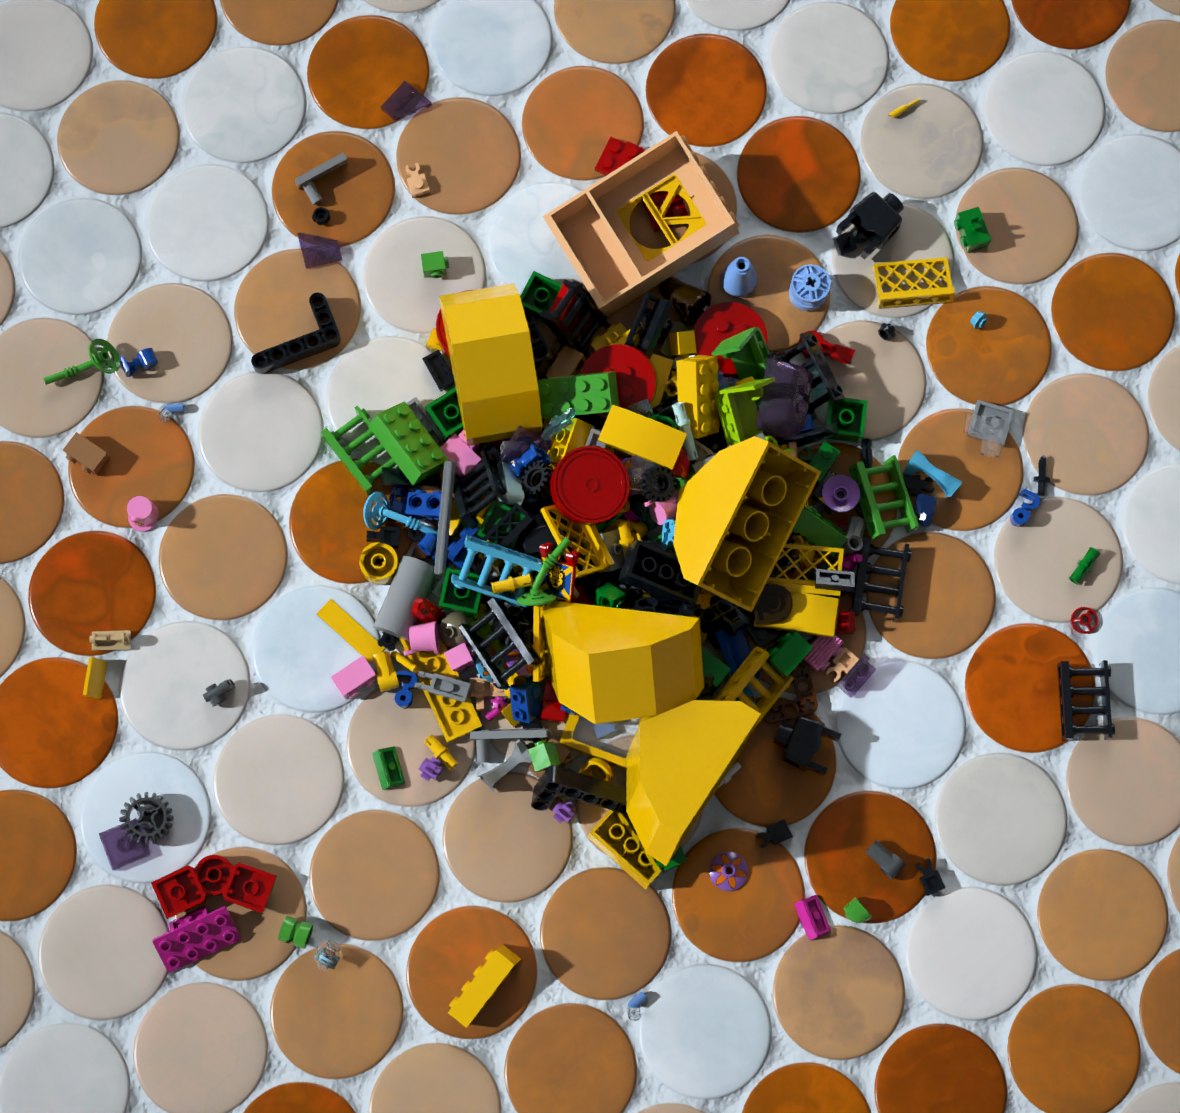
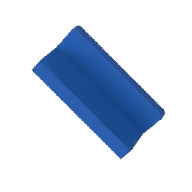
[715,628,761,679]

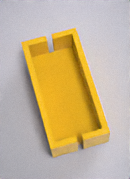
[676,355,720,439]

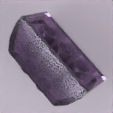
[756,355,813,439]

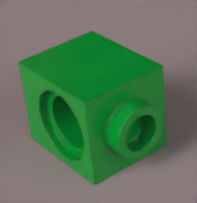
[593,583,626,609]

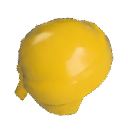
[579,758,613,782]

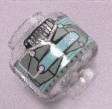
[314,940,343,972]

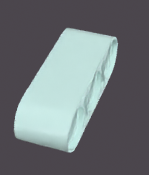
[497,461,524,506]

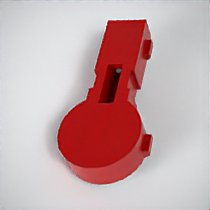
[799,330,855,365]

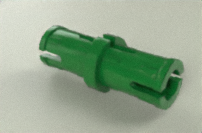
[1069,547,1100,585]

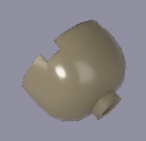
[439,612,476,648]

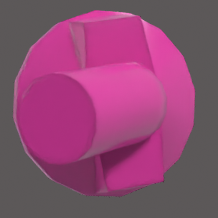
[842,554,863,571]
[485,696,510,721]

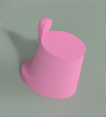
[643,489,679,525]
[127,496,159,532]
[403,621,441,656]

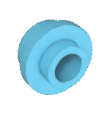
[970,311,988,329]

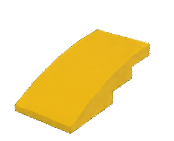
[598,405,687,470]
[754,592,840,637]

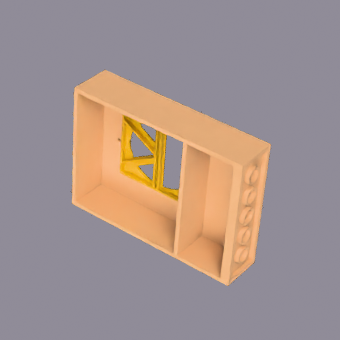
[542,131,740,317]

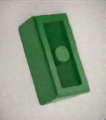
[372,746,405,790]

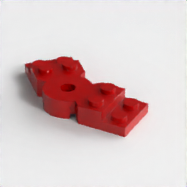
[595,136,689,232]
[151,855,277,919]

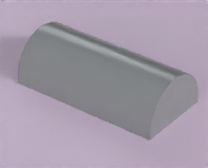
[373,556,437,642]

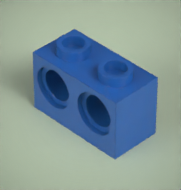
[405,490,442,521]

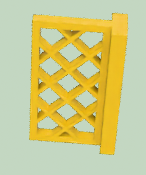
[873,257,955,309]
[540,505,615,578]
[766,543,844,596]
[533,599,557,682]

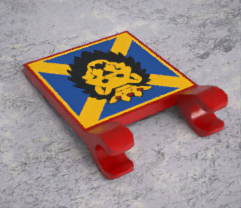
[540,542,579,603]

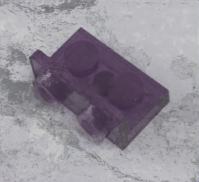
[837,653,876,698]

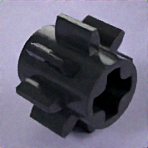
[582,572,606,596]

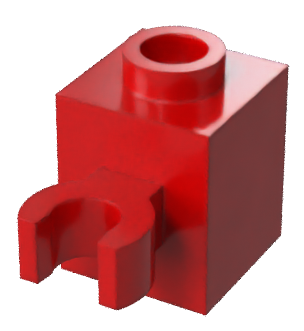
[835,612,856,635]

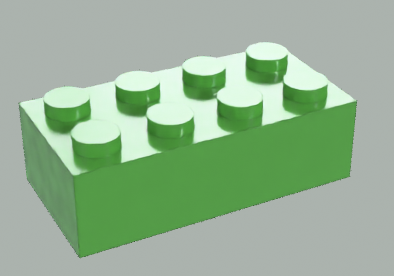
[537,371,620,418]
[368,401,449,485]

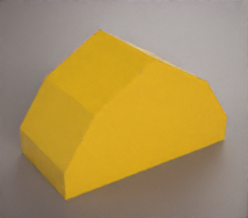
[439,283,543,446]
[673,436,821,612]
[543,601,704,725]
[626,700,761,866]

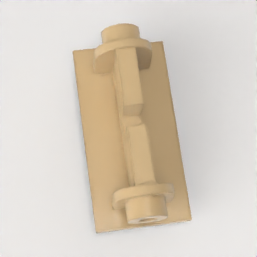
[89,630,131,651]

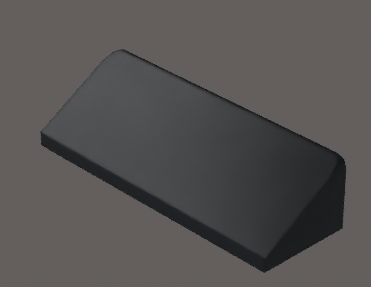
[779,422,837,449]
[381,467,440,490]

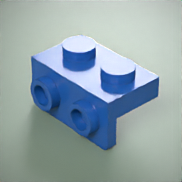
[447,526,483,569]
[509,677,542,723]

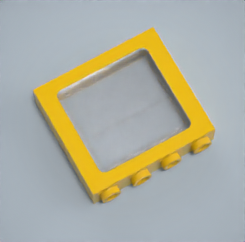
[559,714,653,770]

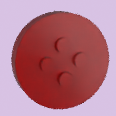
[693,302,768,378]
[581,344,658,419]
[550,446,630,525]

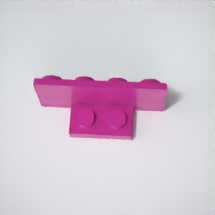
[152,906,241,973]

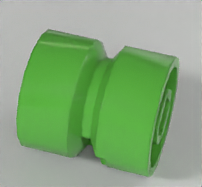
[278,916,314,949]

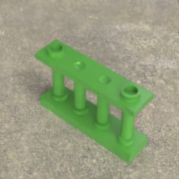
[321,405,399,495]
[848,455,919,540]

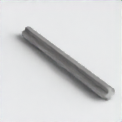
[434,461,456,575]

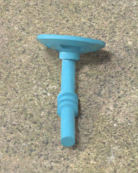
[363,492,438,537]

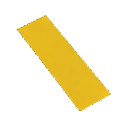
[316,599,385,663]

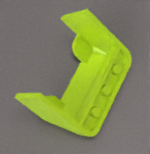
[715,378,794,454]

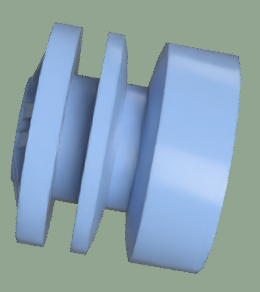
[789,264,831,312]

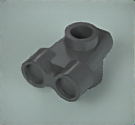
[203,679,236,707]

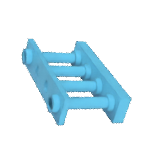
[451,535,542,608]

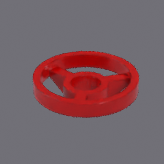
[1070,607,1098,634]

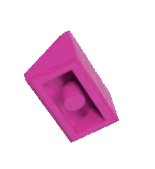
[794,895,832,940]

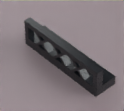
[625,292,673,359]
[463,503,534,576]

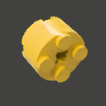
[359,542,399,585]

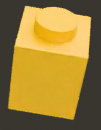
[669,330,696,358]

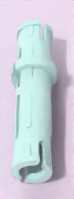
[672,402,699,461]

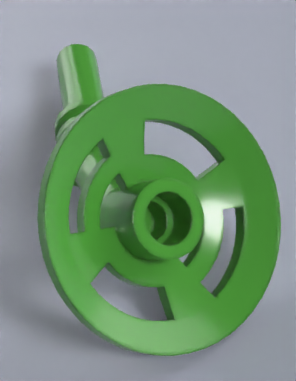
[43,339,120,385]
[517,537,571,606]

